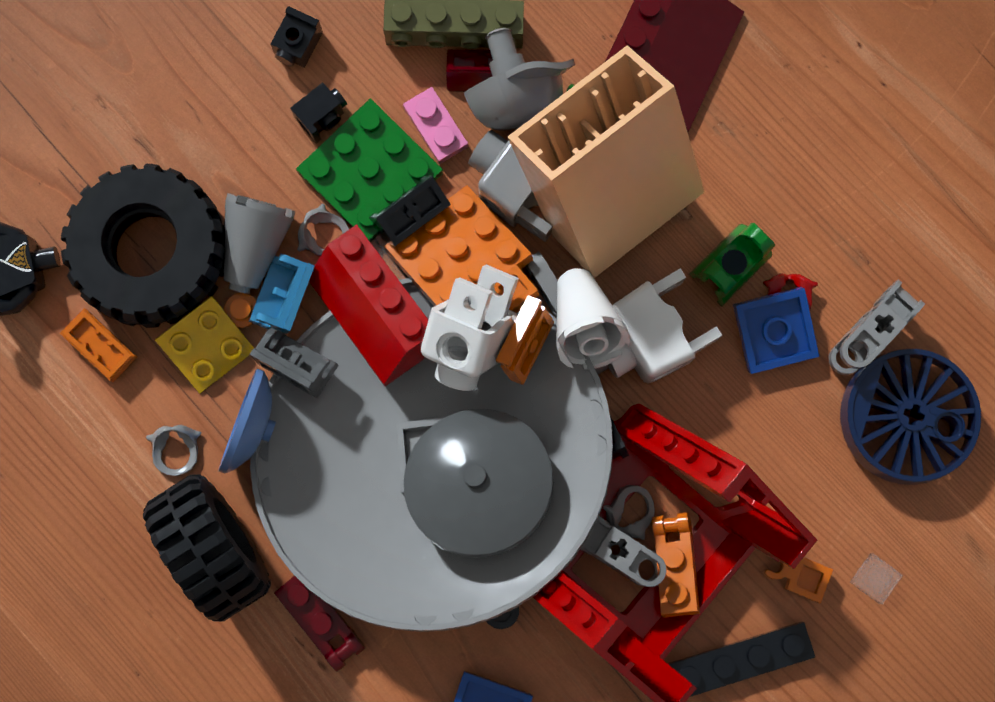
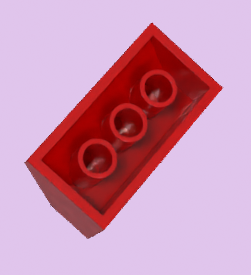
[309,224,428,387]

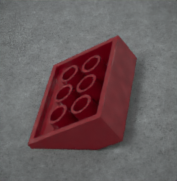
[605,0,744,132]

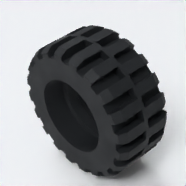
[143,474,271,622]

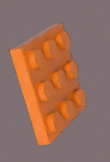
[384,185,533,306]

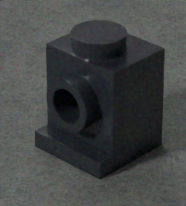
[270,6,323,68]
[290,82,348,144]

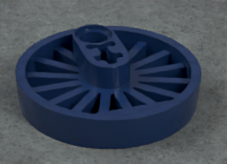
[840,349,981,485]

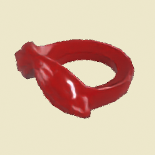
[763,273,818,310]

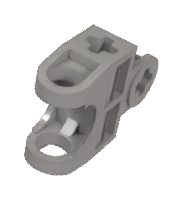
[829,279,925,375]
[581,516,666,587]

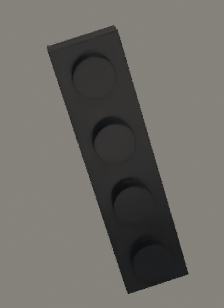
[667,622,815,697]

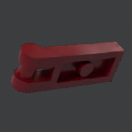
[274,575,366,672]

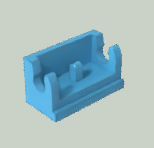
[249,254,315,335]

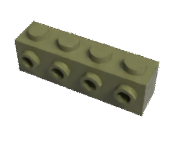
[383,0,524,49]

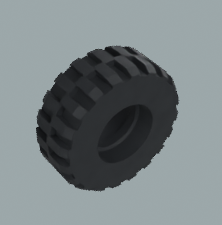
[61,164,225,328]

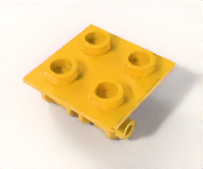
[155,296,255,393]

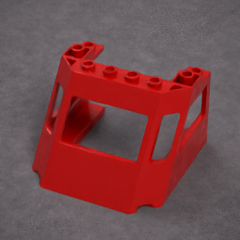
[533,403,818,702]

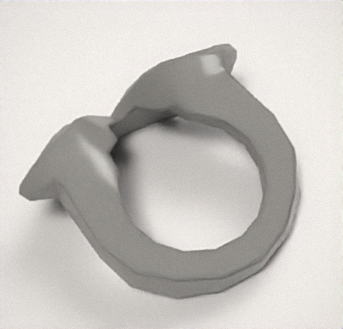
[297,204,349,256]
[146,425,201,476]
[603,485,655,540]

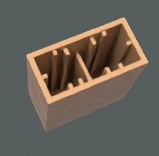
[508,45,704,278]

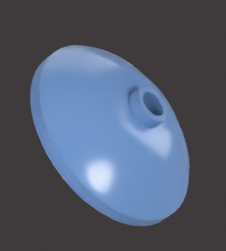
[218,369,276,474]

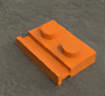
[496,296,554,385]

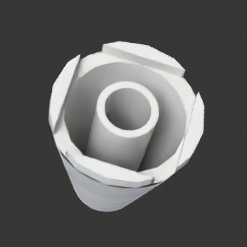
[556,268,630,370]

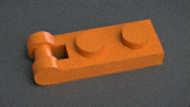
[652,512,700,618]

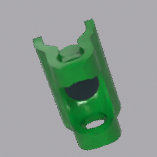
[689,223,775,307]

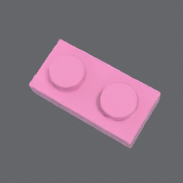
[403,87,468,165]

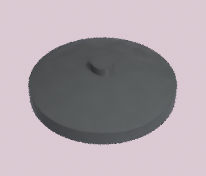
[404,409,554,558]

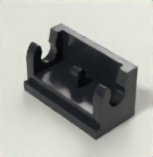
[369,175,451,246]

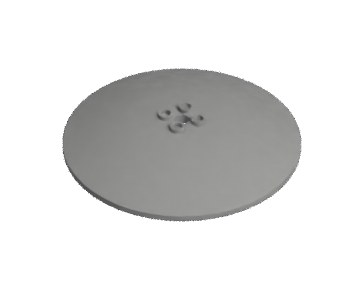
[250,278,613,632]

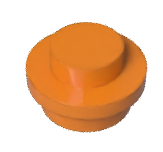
[224,293,256,328]

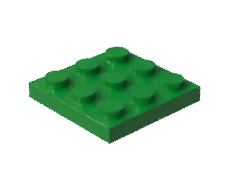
[296,98,443,242]

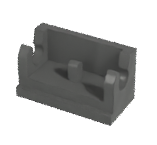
[249,328,338,398]

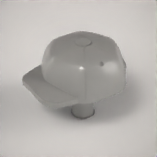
[464,28,575,131]

